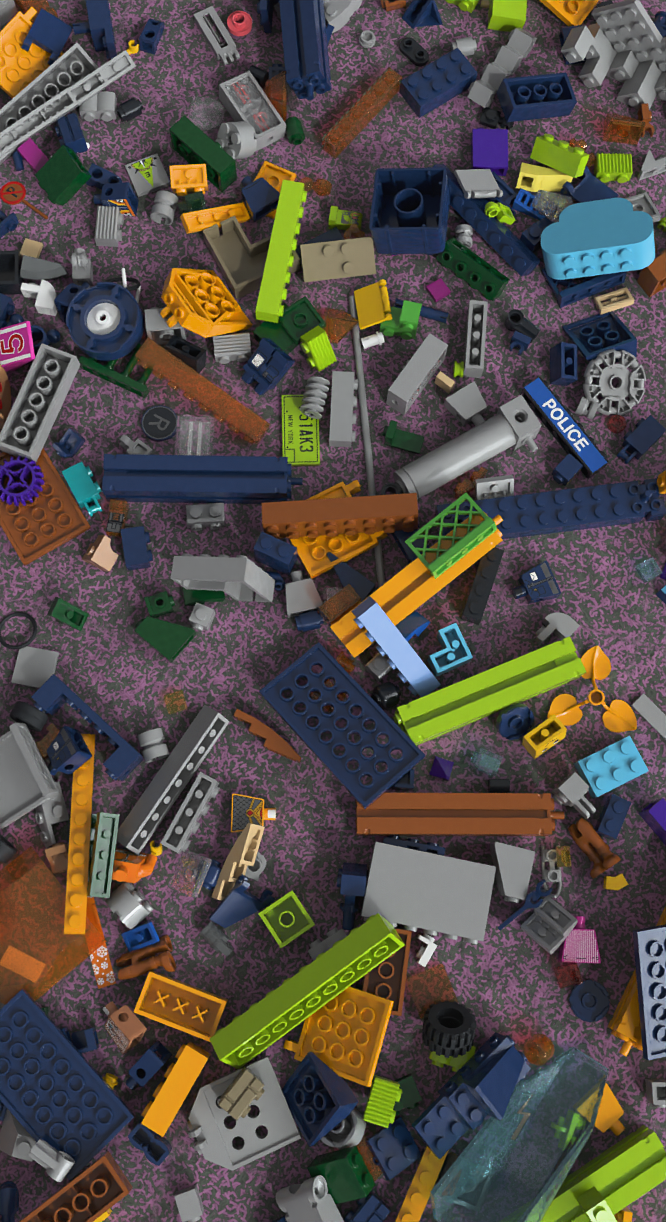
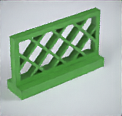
[405,493,497,579]

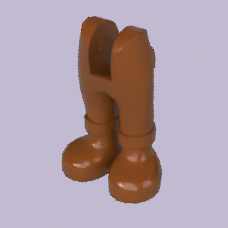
[567,817,621,879]
[116,934,176,980]

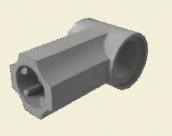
[28,1138,75,1182]

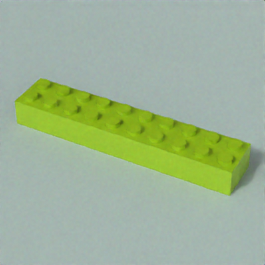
[210,913,405,1069]

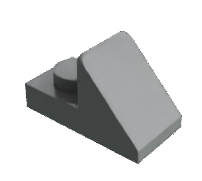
[637,150,666,181]

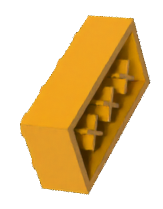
[134,970,228,1042]
[141,1041,211,1137]

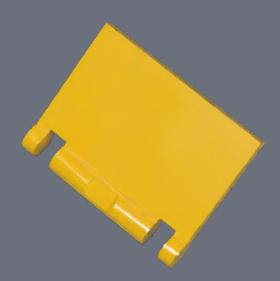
[354,279,392,330]

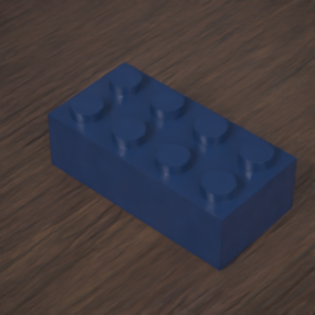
[399,47,478,118]
[496,73,577,122]

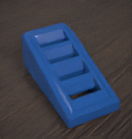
[512,188,551,220]

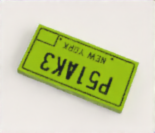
[282,395,320,466]

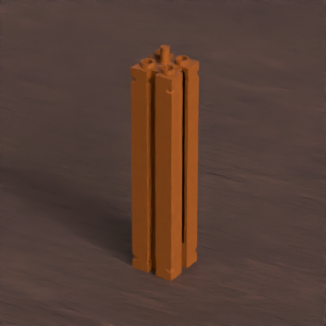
[355,793,565,837]

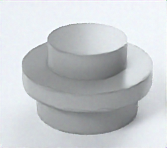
[359,30,376,48]

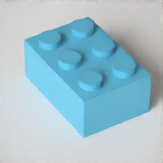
[574,736,649,799]

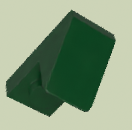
[47,597,89,631]

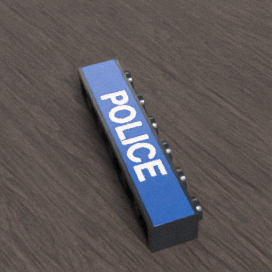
[520,377,609,479]

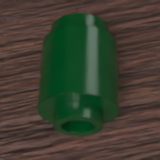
[285,116,305,145]

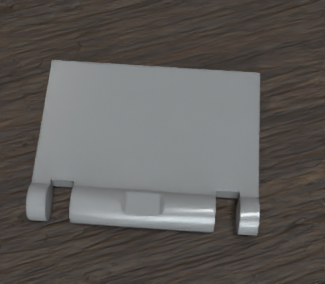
[454,169,503,199]

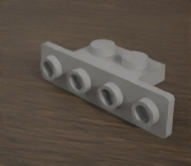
[35,781,69,848]

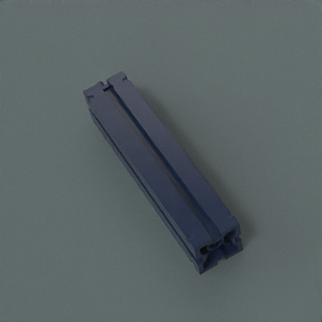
[279,0,332,100]
[102,454,303,504]

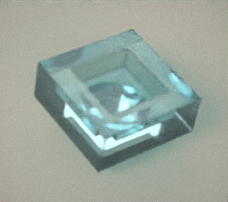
[635,557,662,583]

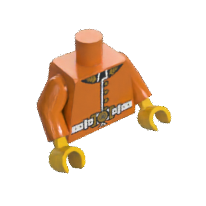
[112,840,162,883]

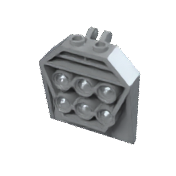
[187,1056,301,1171]

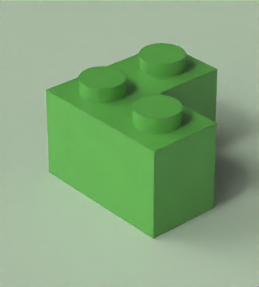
[380,300,422,340]

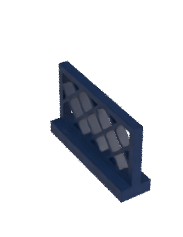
[541,268,627,308]

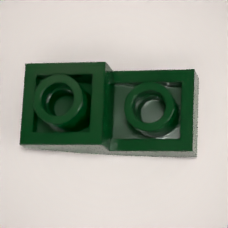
[182,587,225,606]

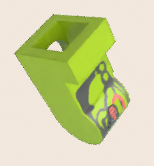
[329,206,363,232]

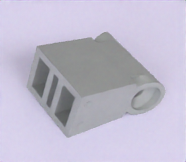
[276,1175,344,1222]

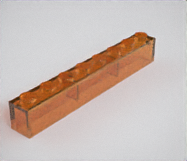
[135,338,270,445]

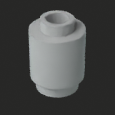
[451,36,477,56]

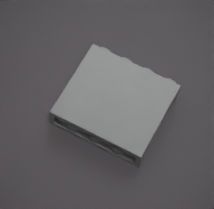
[0,722,60,829]

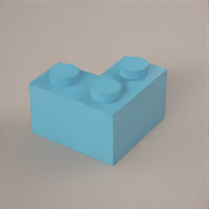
[427,623,473,677]

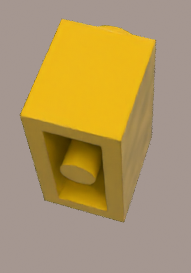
[522,714,567,759]

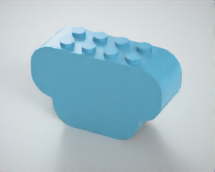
[541,198,655,280]

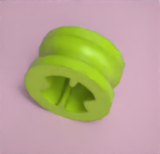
[453,361,464,378]

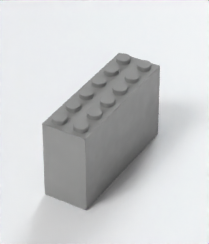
[360,842,496,944]

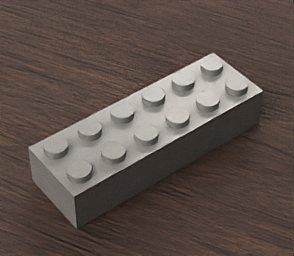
[0,344,80,462]

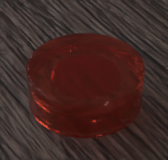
[607,415,626,433]

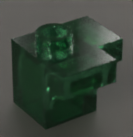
[177,191,207,216]

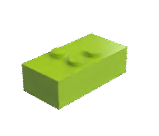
[487,0,527,32]

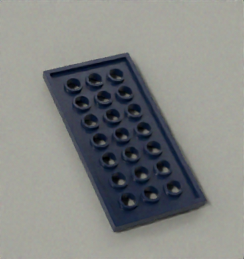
[259,642,425,809]

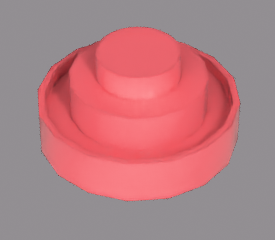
[227,11,252,36]

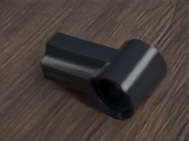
[504,309,541,343]

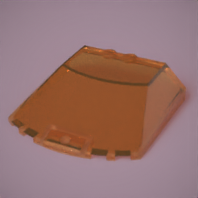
[0,846,107,1005]

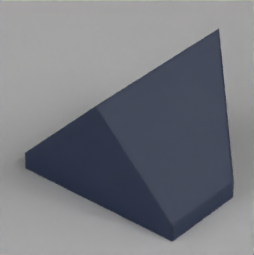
[402,0,443,29]

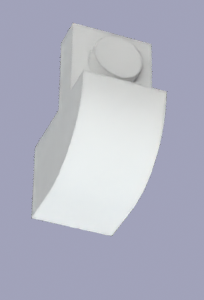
[21,279,57,316]

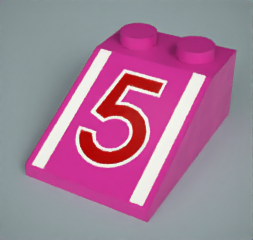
[0,321,35,372]

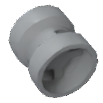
[455,224,473,248]
[575,396,599,420]

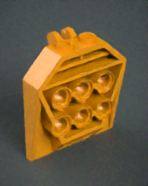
[160,268,253,338]

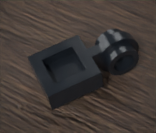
[479,107,514,130]

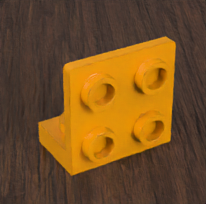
[169,164,209,196]

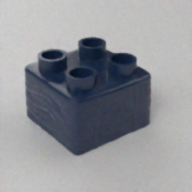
[369,167,450,255]

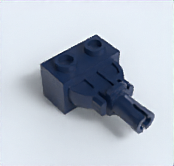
[337,862,368,930]

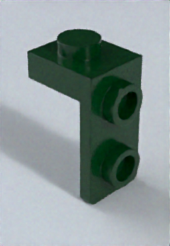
[382,420,424,454]

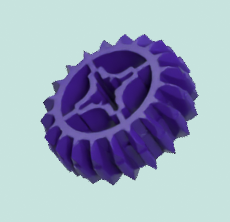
[0,455,44,507]

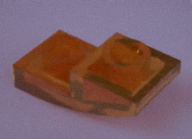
[454,466,488,500]

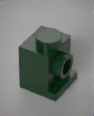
[144,591,175,618]

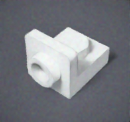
[416,933,437,967]

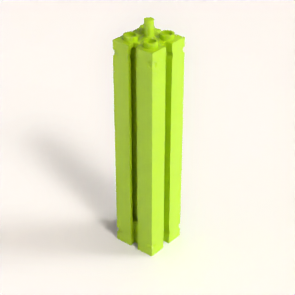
[393,636,586,746]
[501,1125,666,1222]

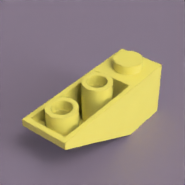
[516,162,573,192]

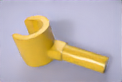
[126,40,139,55]

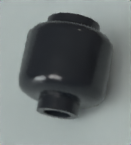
[371,682,401,710]

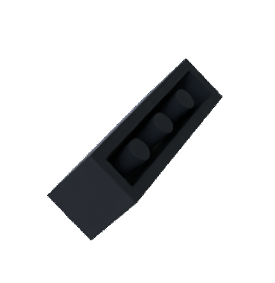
[461,547,504,625]

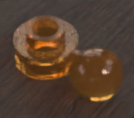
[300,177,332,196]

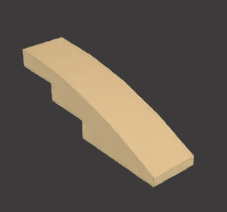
[212,823,265,900]

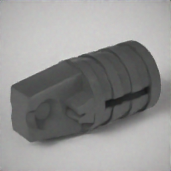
[199,921,234,957]

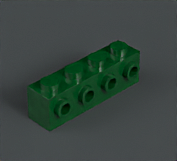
[436,237,510,301]

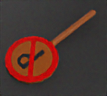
[0,181,48,219]

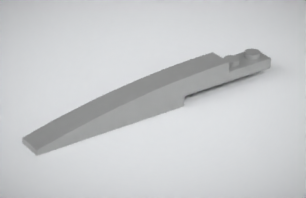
[0,50,136,157]

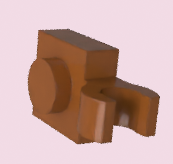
[637,103,655,137]

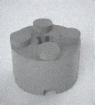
[215,121,257,160]
[105,882,154,929]
[321,1108,366,1150]

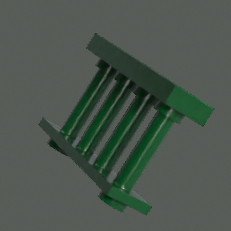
[79,343,166,399]

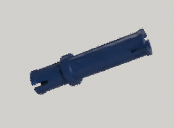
[394,298,449,324]

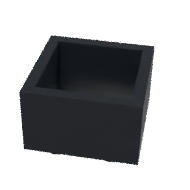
[0,250,23,295]

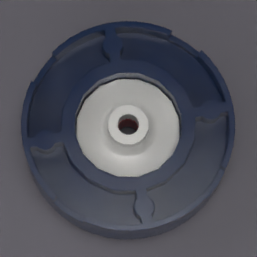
[66,282,145,361]

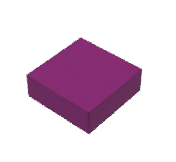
[426,278,451,303]

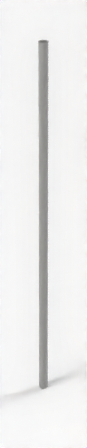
[349,296,385,589]

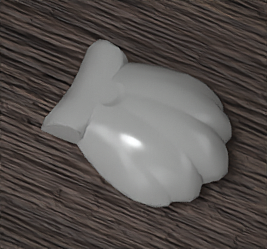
[245,852,266,881]

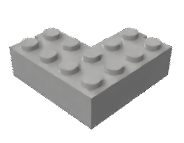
[171,553,275,602]

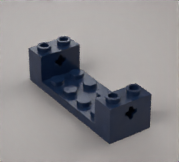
[31,674,144,781]

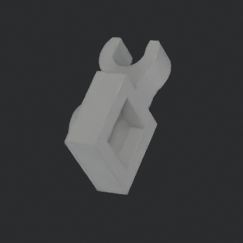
[119,435,152,455]

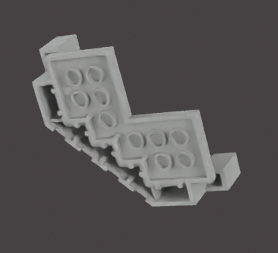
[561,0,666,110]

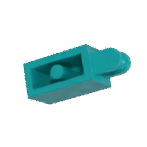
[61,461,102,517]

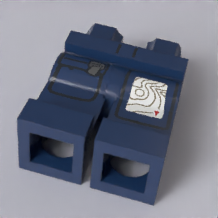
[241,338,295,395]

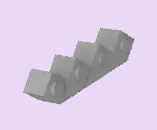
[467,28,537,108]

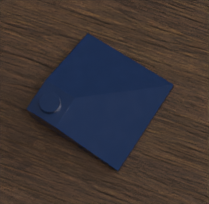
[562,311,637,362]
[282,1052,358,1147]

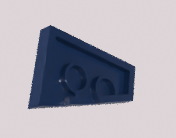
[382,835,445,856]

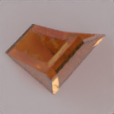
[323,308,359,344]

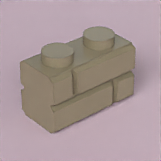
[217,1066,265,1120]

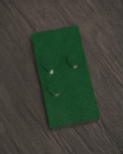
[169,115,237,192]

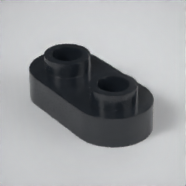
[400,37,429,67]

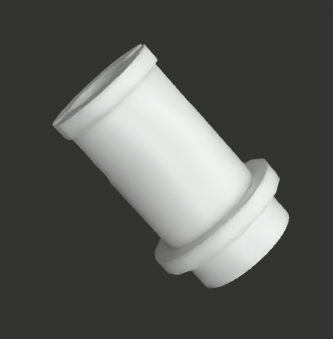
[360,331,385,349]

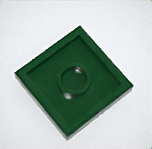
[278,296,326,345]

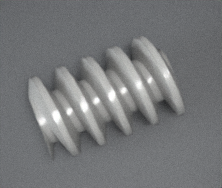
[300,376,330,419]

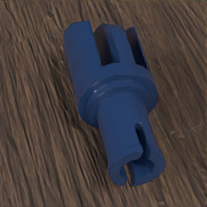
[0,1181,19,1222]

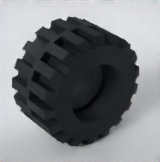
[422,1000,476,1058]

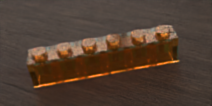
[322,67,402,159]

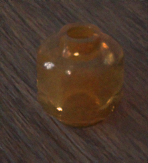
[523,1033,555,1066]

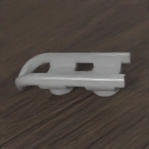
[541,846,562,898]

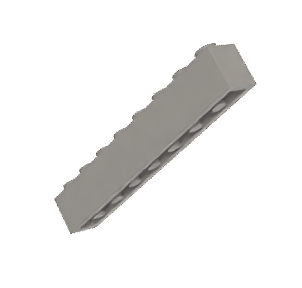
[117,705,230,855]

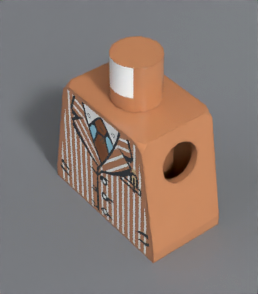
[103,1001,147,1055]

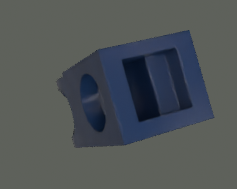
[139,18,164,55]
[86,163,122,190]

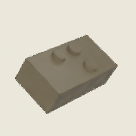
[299,236,376,282]

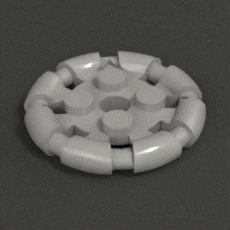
[583,349,646,416]

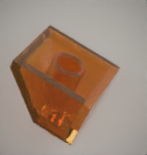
[262,71,287,122]
[603,113,646,145]

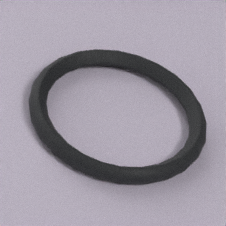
[104,277,141,291]
[0,612,37,650]

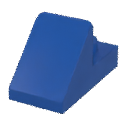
[121,919,160,952]

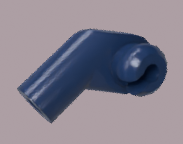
[12,149,24,171]
[264,571,285,591]

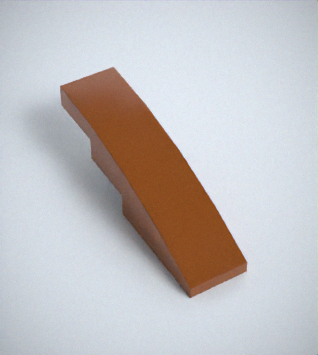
[234,709,301,763]

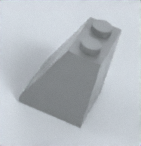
[489,842,535,904]

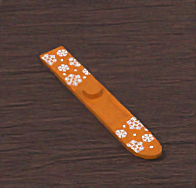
[84,896,116,989]

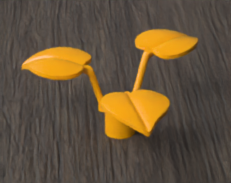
[547,646,637,733]

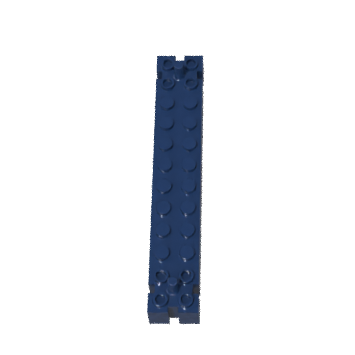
[435,478,666,539]

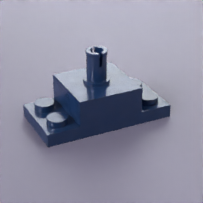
[72,0,117,60]

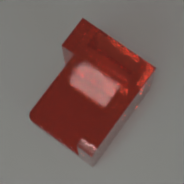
[553,962,583,988]

